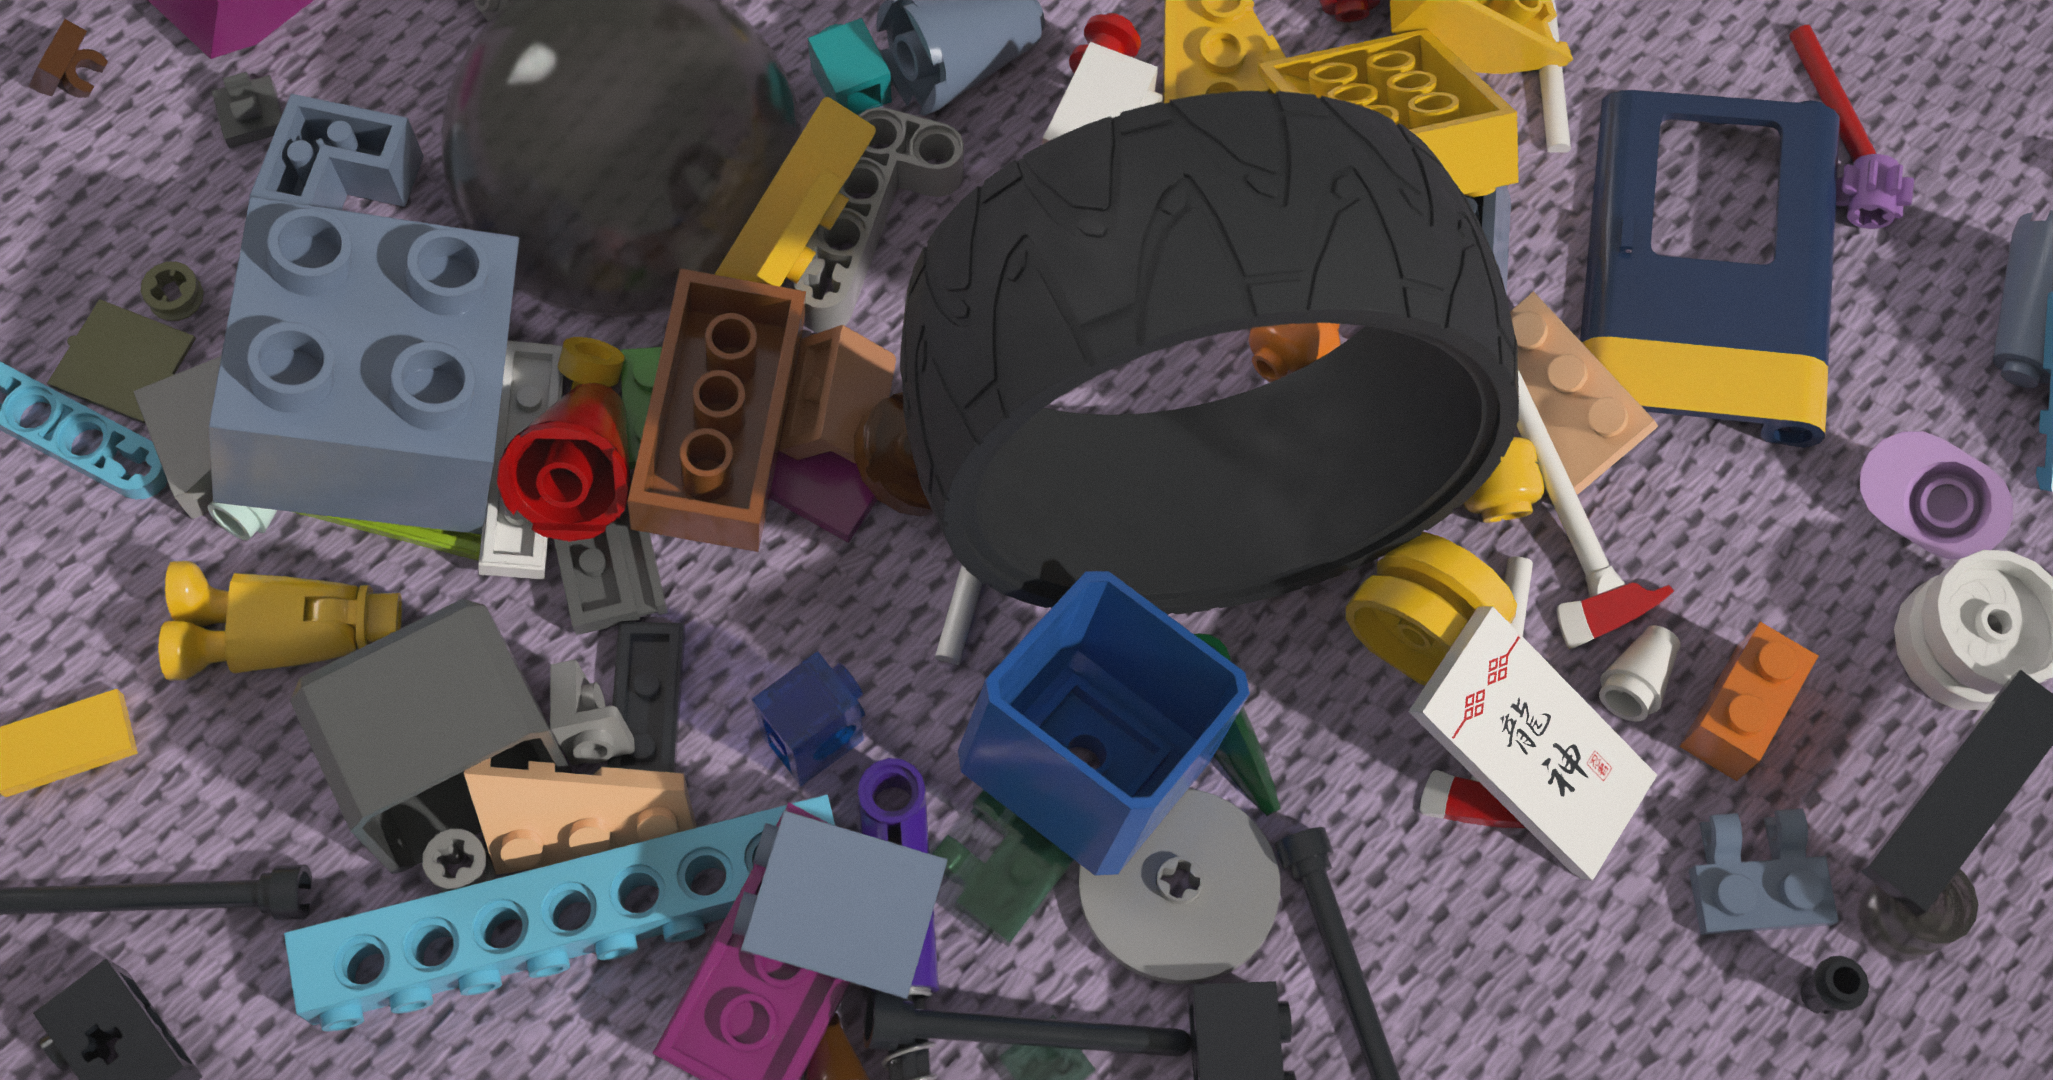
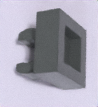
[212,72,283,148]

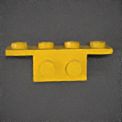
[714,97,876,287]

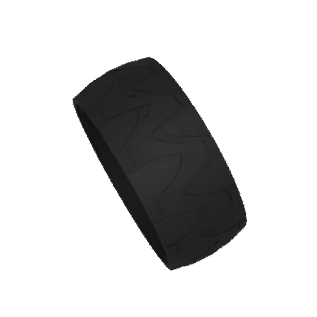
[900,91,1519,615]

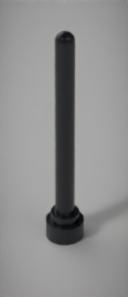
[1274,827,1401,1080]
[0,864,312,920]
[863,991,1191,1057]

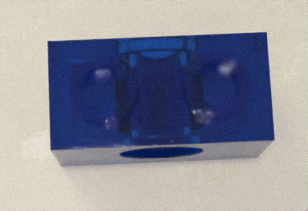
[751,651,866,787]

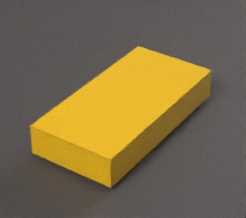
[0,689,138,798]

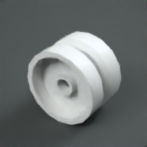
[1894,550,2053,710]

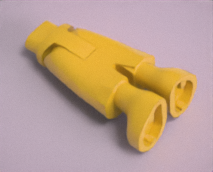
[158,561,402,681]

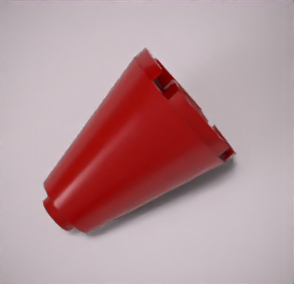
[497,383,631,542]

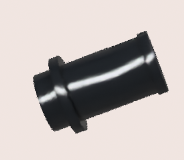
[1800,956,1869,1014]

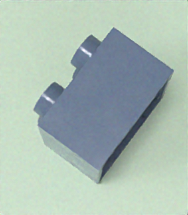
[209,197,519,534]

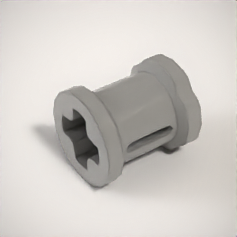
[422,829,495,892]

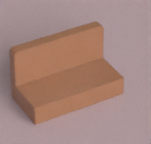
[779,324,896,464]

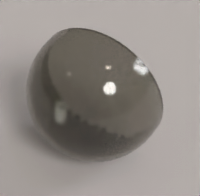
[441,0,803,317]

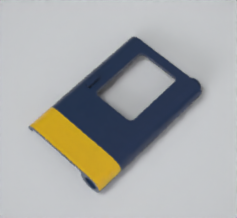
[1580,90,1840,448]

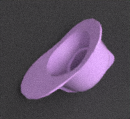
[1860,431,2013,559]

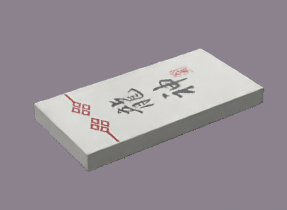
[1408,606,1657,880]

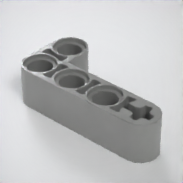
[794,107,964,333]

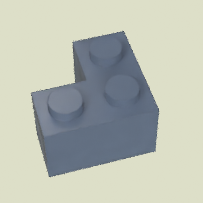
[249,93,424,210]

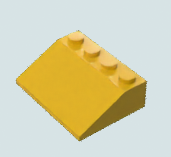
[1258,28,1518,197]

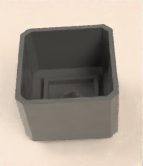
[290,599,573,874]

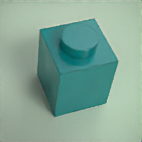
[808,18,892,115]

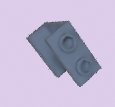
[731,811,948,999]

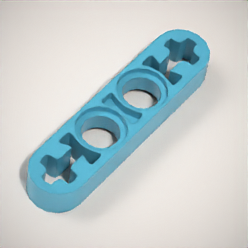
[0,362,168,500]

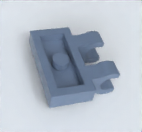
[1689,808,1839,935]

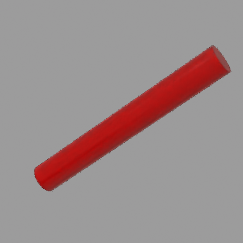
[1789,25,1877,163]

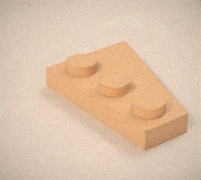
[1510,291,1658,495]
[464,758,696,875]

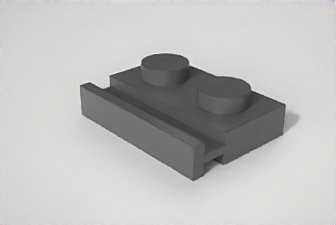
[554,503,668,635]

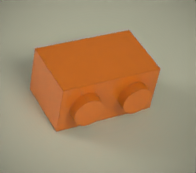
[1679,621,1819,781]

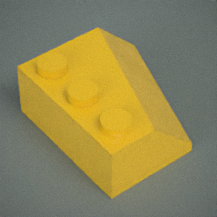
[1390,0,1573,74]

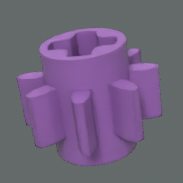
[1836,154,1914,229]

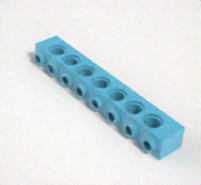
[284,794,835,1031]

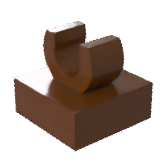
[28,18,108,98]

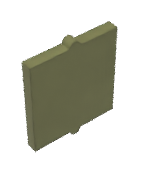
[47,299,196,424]

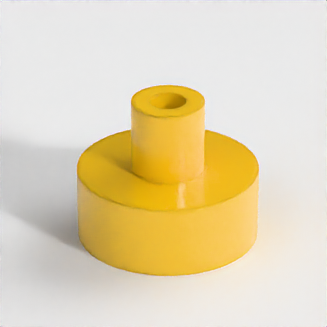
[557,337,625,391]

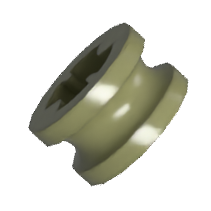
[140,261,204,321]

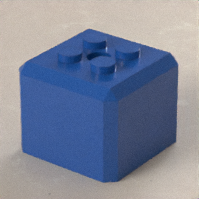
[958,571,1250,876]

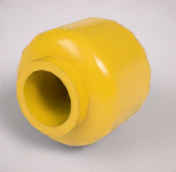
[1463,437,1544,523]

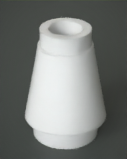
[1599,625,1681,722]

